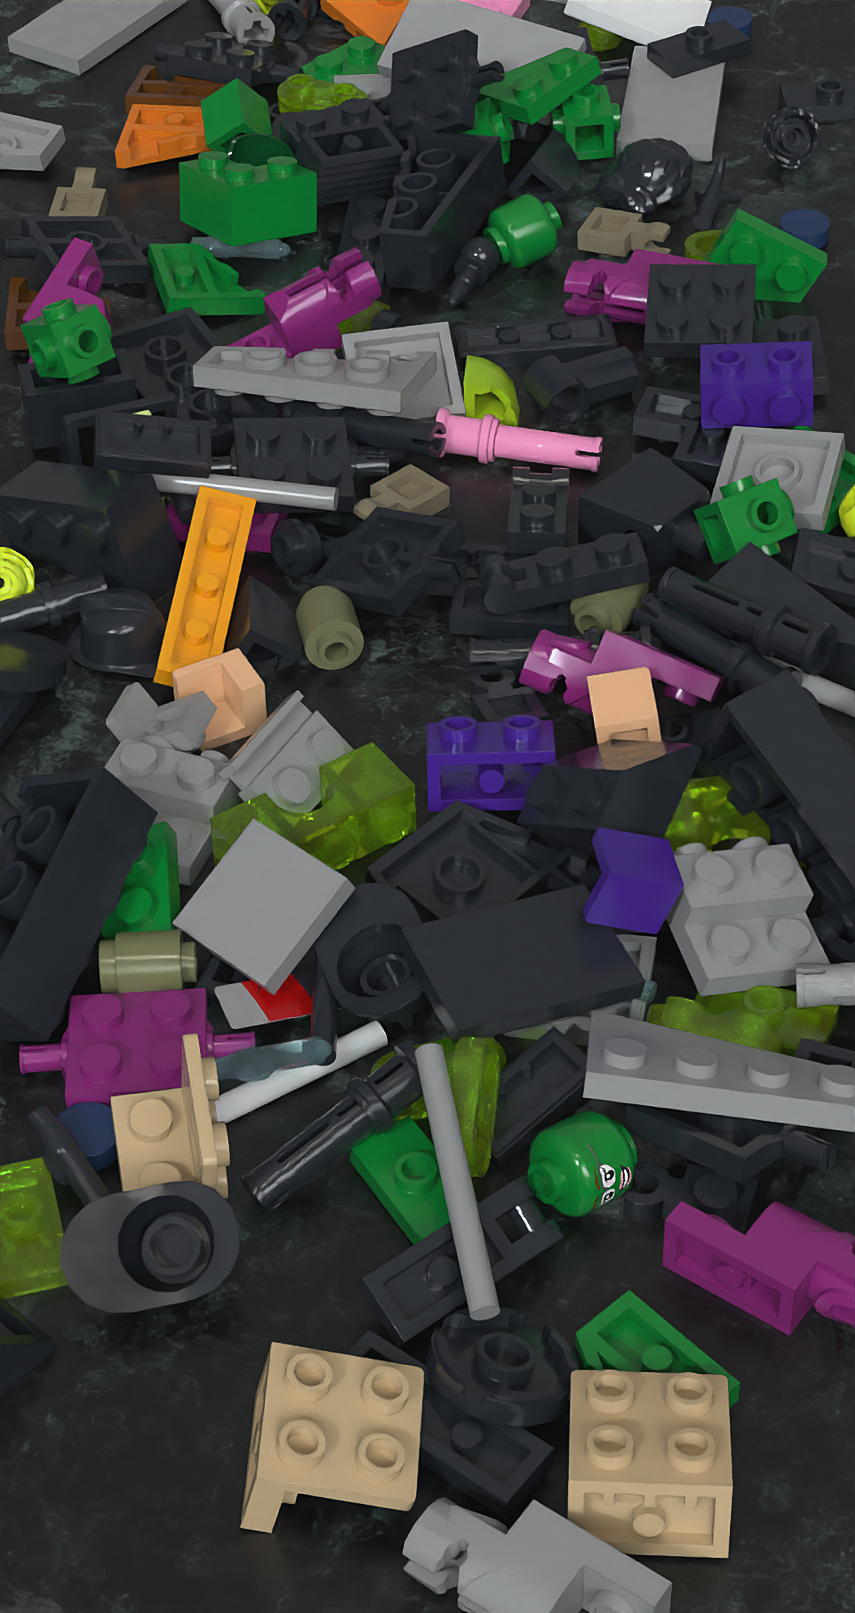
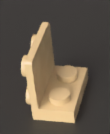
[110,1033,230,1199]
[240,1342,424,1533]
[568,1370,733,1558]

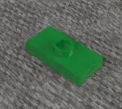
[349,1115,479,1245]

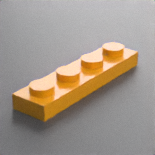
[153,485,256,687]

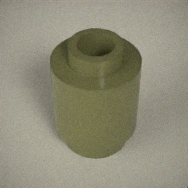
[570,582,649,635]
[296,585,364,670]
[99,929,198,994]

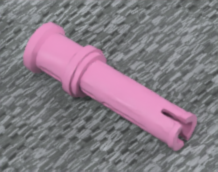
[433,408,603,473]

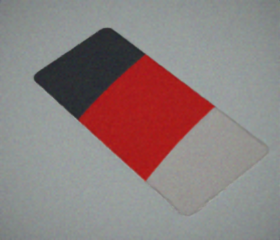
[215,969,342,1029]

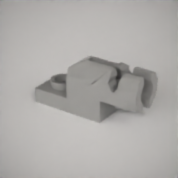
[402,1497,672,1613]

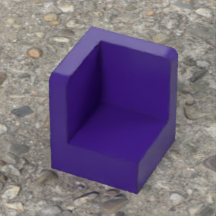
[583,827,684,934]

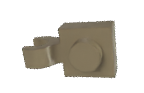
[48,167,108,216]
[577,207,671,257]
[353,464,450,520]

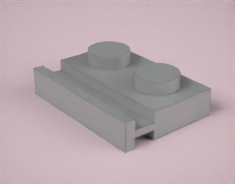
[218,690,359,838]

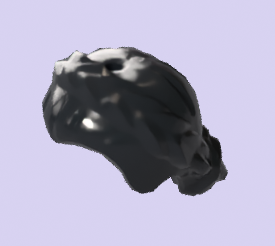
[595,138,693,218]

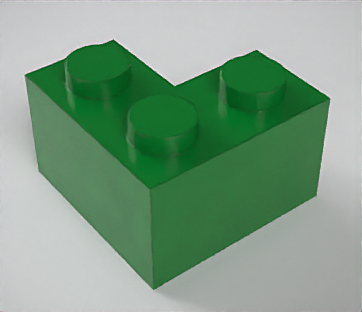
[179,151,317,247]

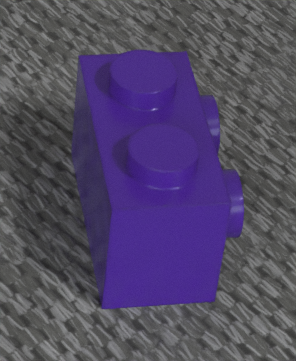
[700,341,813,429]
[427,715,556,812]

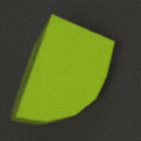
[464,355,520,427]

